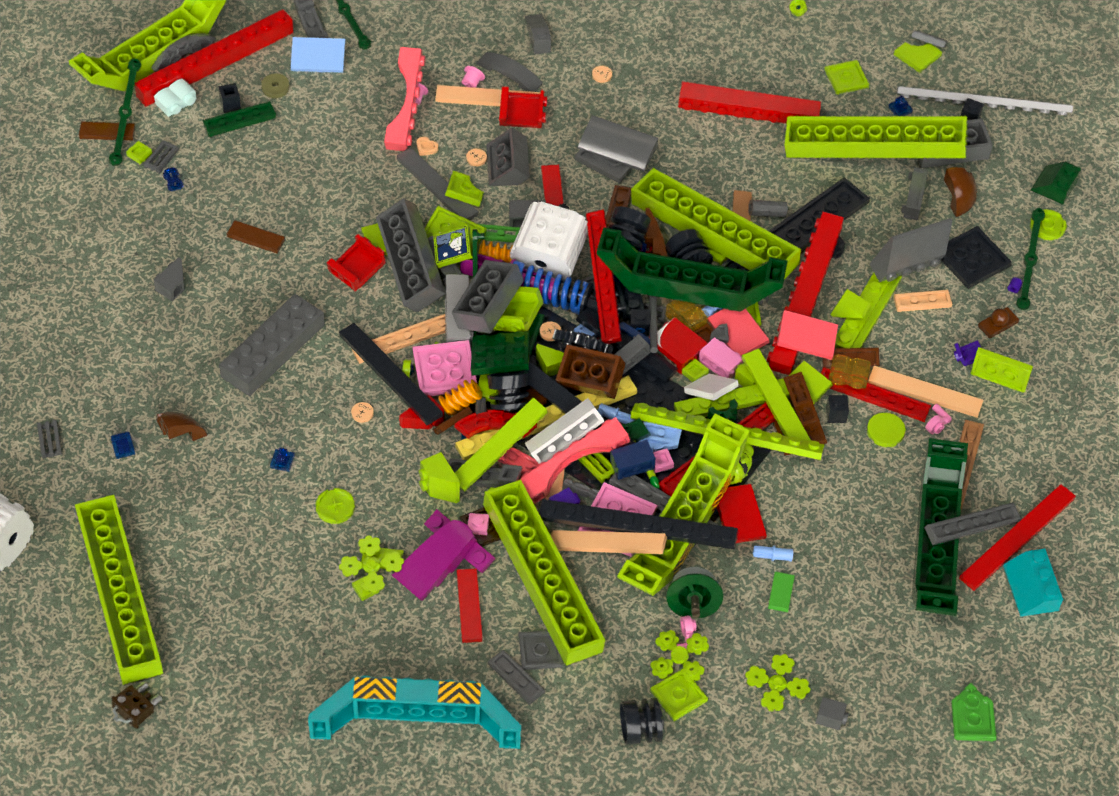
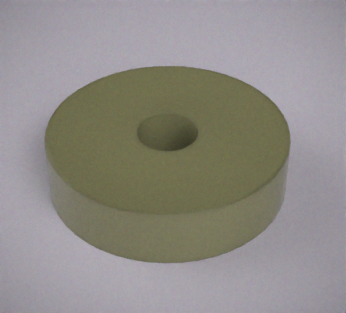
[261,74,290,98]

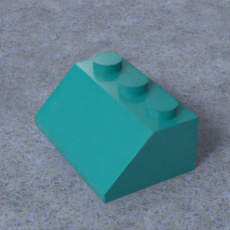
[1003,548,1063,617]

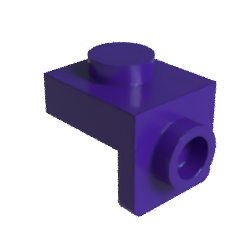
[953,340,982,366]

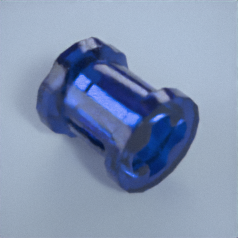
[163,167,183,191]

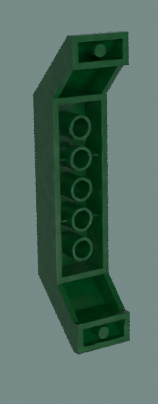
[597,227,788,311]
[912,438,968,616]

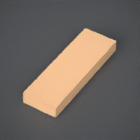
[894,290,952,312]

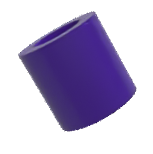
[1007,277,1022,293]

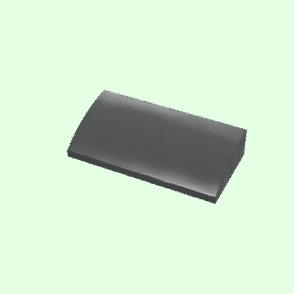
[578,115,658,172]

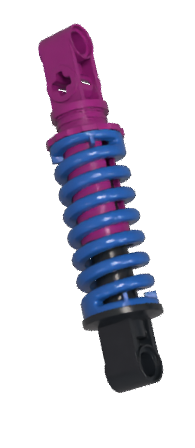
[460,251,618,315]

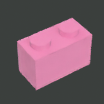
[699,337,743,378]

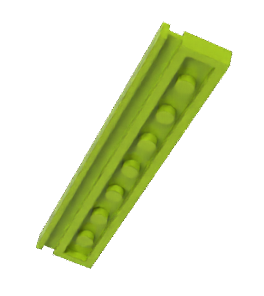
[835,273,903,348]

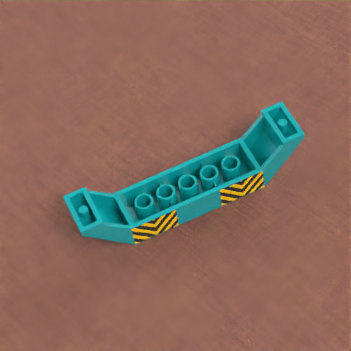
[308,675,521,749]

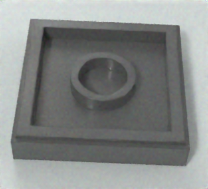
[518,630,563,670]

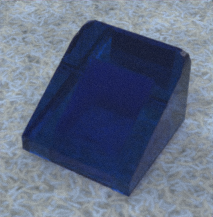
[111,432,135,459]

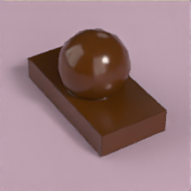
[978,307,1019,339]

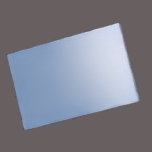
[291,37,345,73]

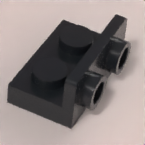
[615,281,644,320]

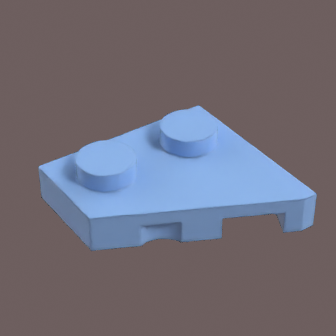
[639,421,682,452]

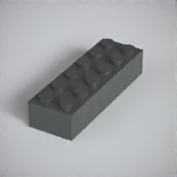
[376,198,446,312]
[219,294,325,397]

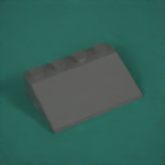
[870,218,952,282]

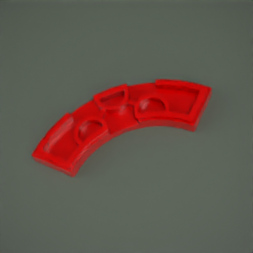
[455,410,537,439]

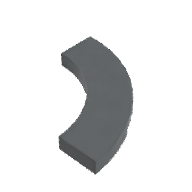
[151,33,216,72]

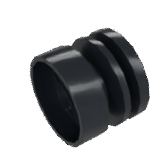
[608,206,651,251]
[665,229,713,264]
[487,371,530,411]
[620,697,664,745]

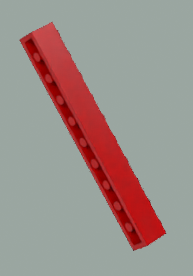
[134,9,294,107]
[767,212,844,375]

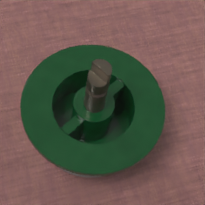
[666,567,723,618]

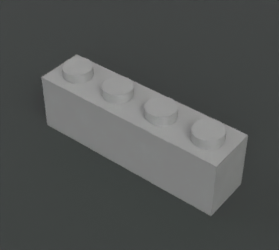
[445,274,473,343]

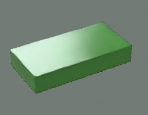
[768,572,795,612]

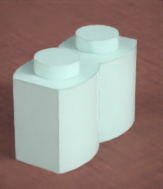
[154,79,197,117]

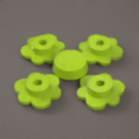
[339,535,404,594]
[651,630,709,682]
[745,654,810,712]

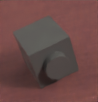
[816,697,849,731]

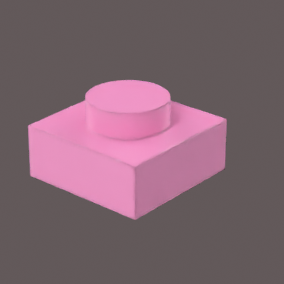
[653,448,674,473]
[468,513,490,535]

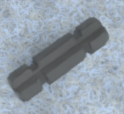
[562,478,600,500]

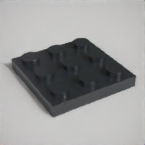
[941,226,1012,289]

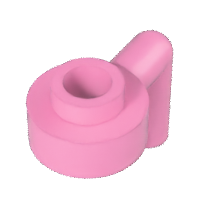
[925,404,952,434]
[677,616,696,648]

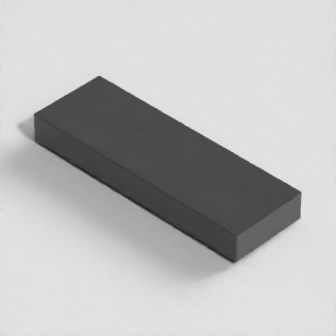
[488,650,545,705]

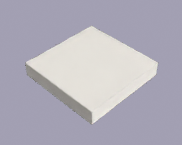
[684,373,738,400]

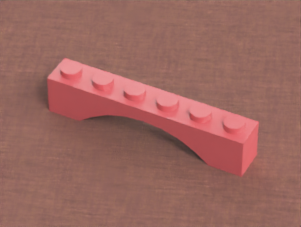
[384,47,425,151]
[519,417,630,504]

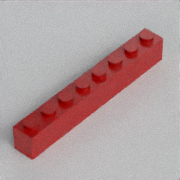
[678,81,821,124]

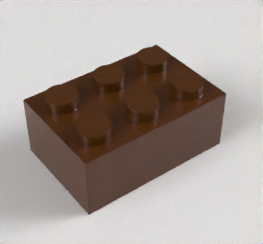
[556,345,626,399]

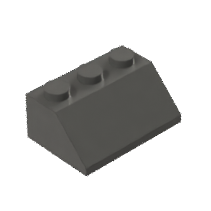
[486,127,530,186]

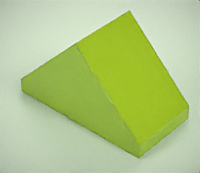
[830,289,871,318]
[536,344,564,376]

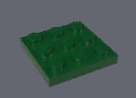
[470,331,530,376]

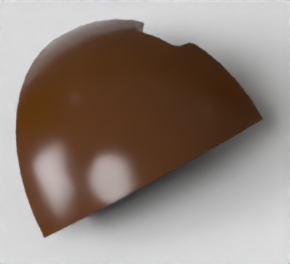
[944,167,977,217]
[156,412,207,441]

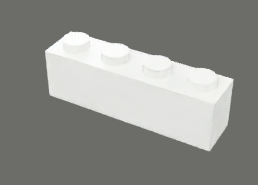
[525,398,604,464]

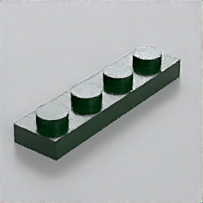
[202,101,276,137]

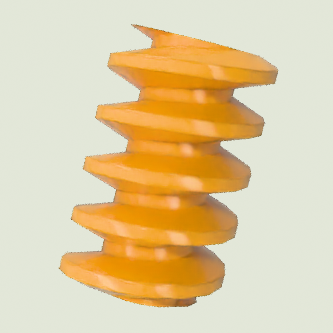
[478,240,513,263]
[438,379,482,415]

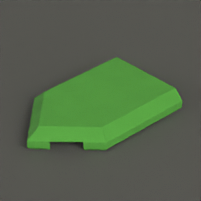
[951,683,996,741]

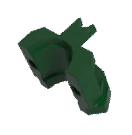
[707,399,738,423]

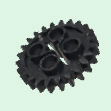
[552,329,614,354]

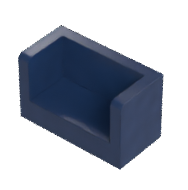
[610,440,656,480]

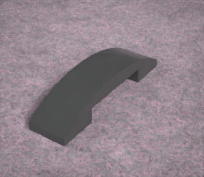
[293,0,329,38]
[476,52,543,92]
[448,458,523,488]

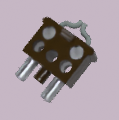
[112,682,162,729]

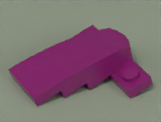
[392,509,495,601]

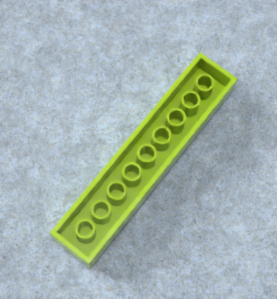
[784,116,967,158]
[631,168,801,280]
[483,480,605,666]
[75,495,163,685]

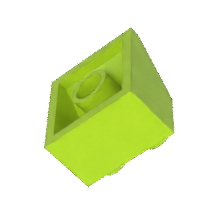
[419,452,460,503]

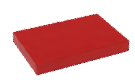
[717,484,767,543]

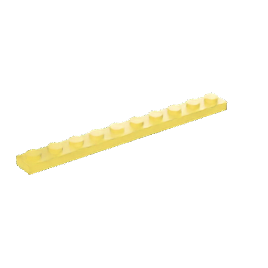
[455,375,637,460]

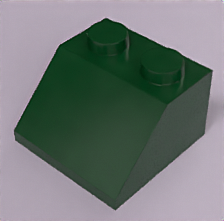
[1031,161,1082,205]

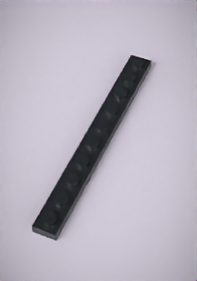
[539,499,738,550]

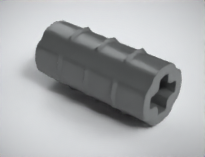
[748,200,788,217]

